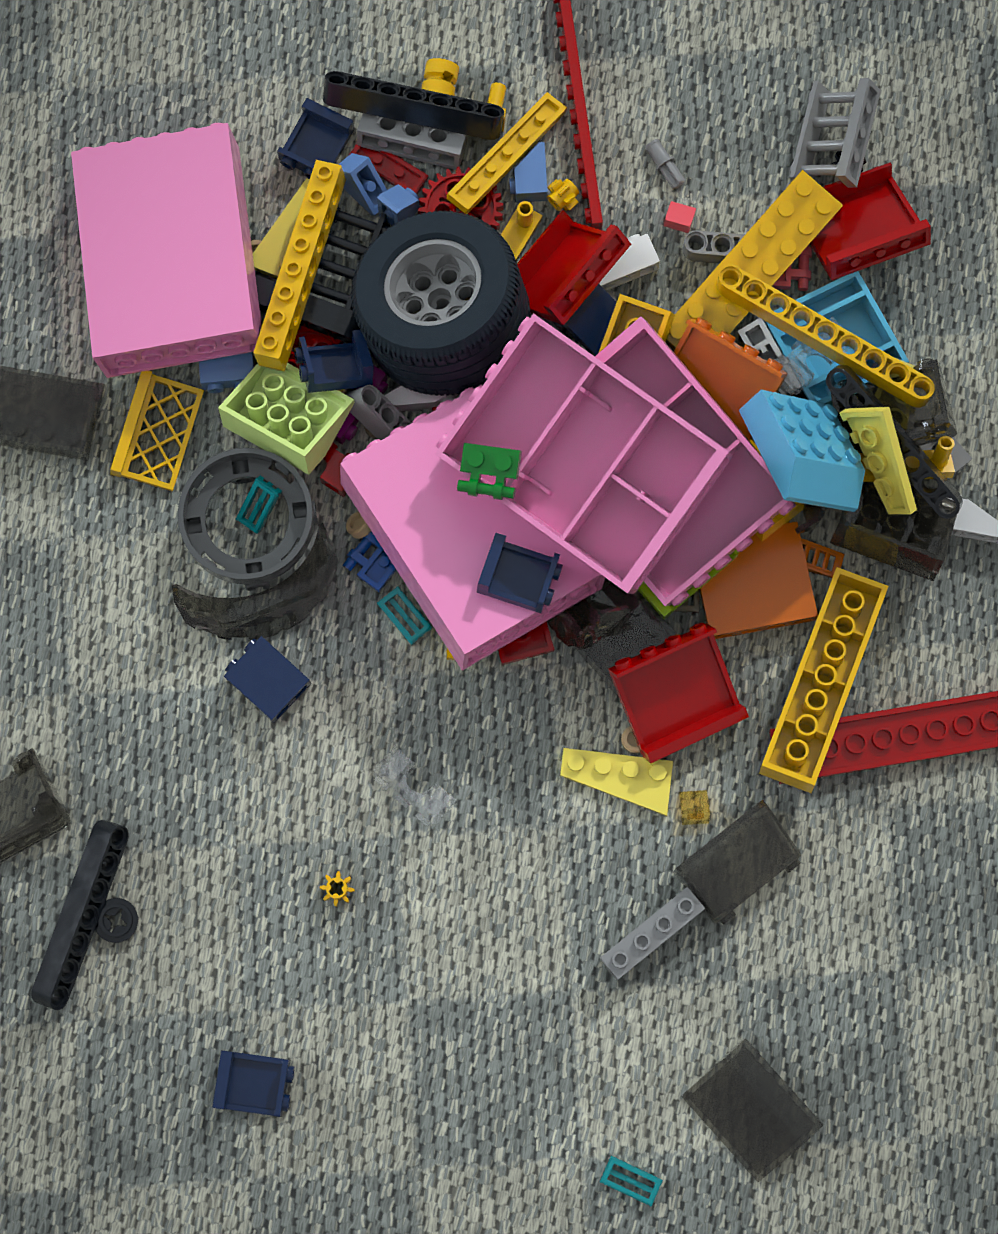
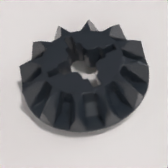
[95,898,139,943]

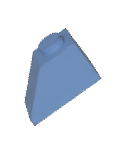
[509,142,548,203]
[338,153,387,216]
[377,184,420,226]

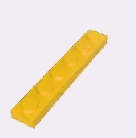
[446,92,567,214]

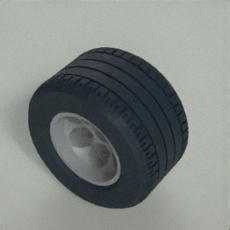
[351,211,530,396]

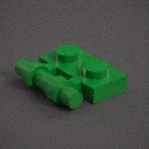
[457,443,522,500]

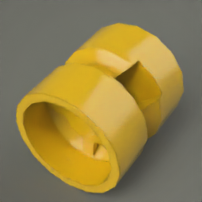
[421,58,459,96]

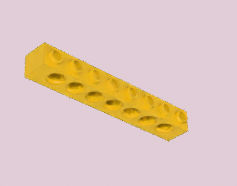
[253,160,346,372]

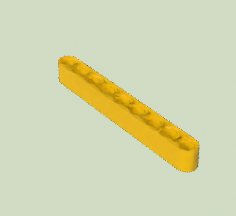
[717,265,935,408]

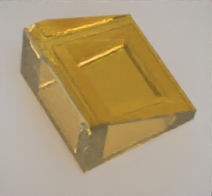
[679,790,710,825]

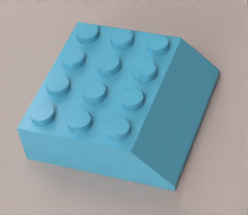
[764,271,909,406]
[739,390,865,512]

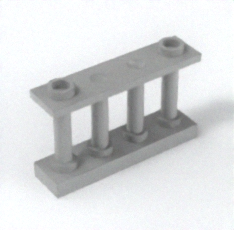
[790,78,881,188]

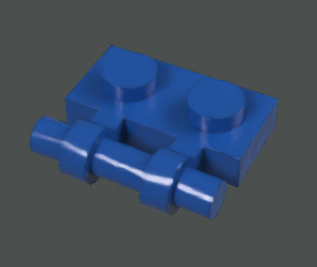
[342,531,396,593]

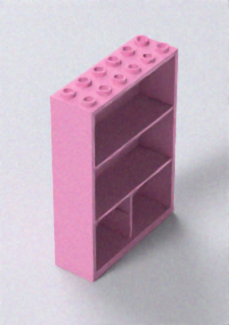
[71,123,262,378]
[435,313,733,594]
[595,317,796,607]
[340,384,605,671]

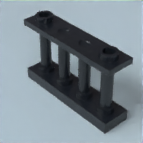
[310,207,390,310]

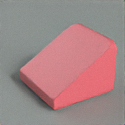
[664,201,696,233]

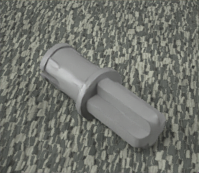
[645,139,685,189]

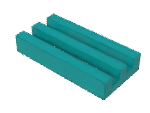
[236,475,282,534]
[377,586,432,646]
[599,1156,663,1207]

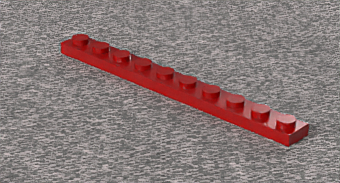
[553,0,603,230]

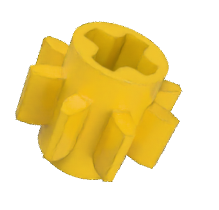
[547,179,579,211]
[320,871,355,907]

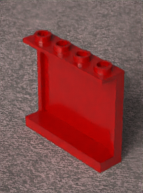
[810,162,931,281]
[517,210,631,325]
[608,623,749,763]

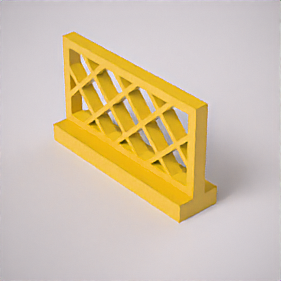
[110,371,204,491]

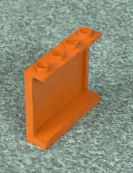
[674,317,788,441]
[699,521,818,639]

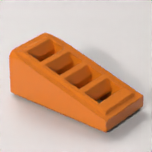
[801,538,845,578]

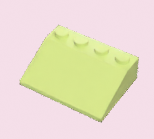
[218,363,355,475]

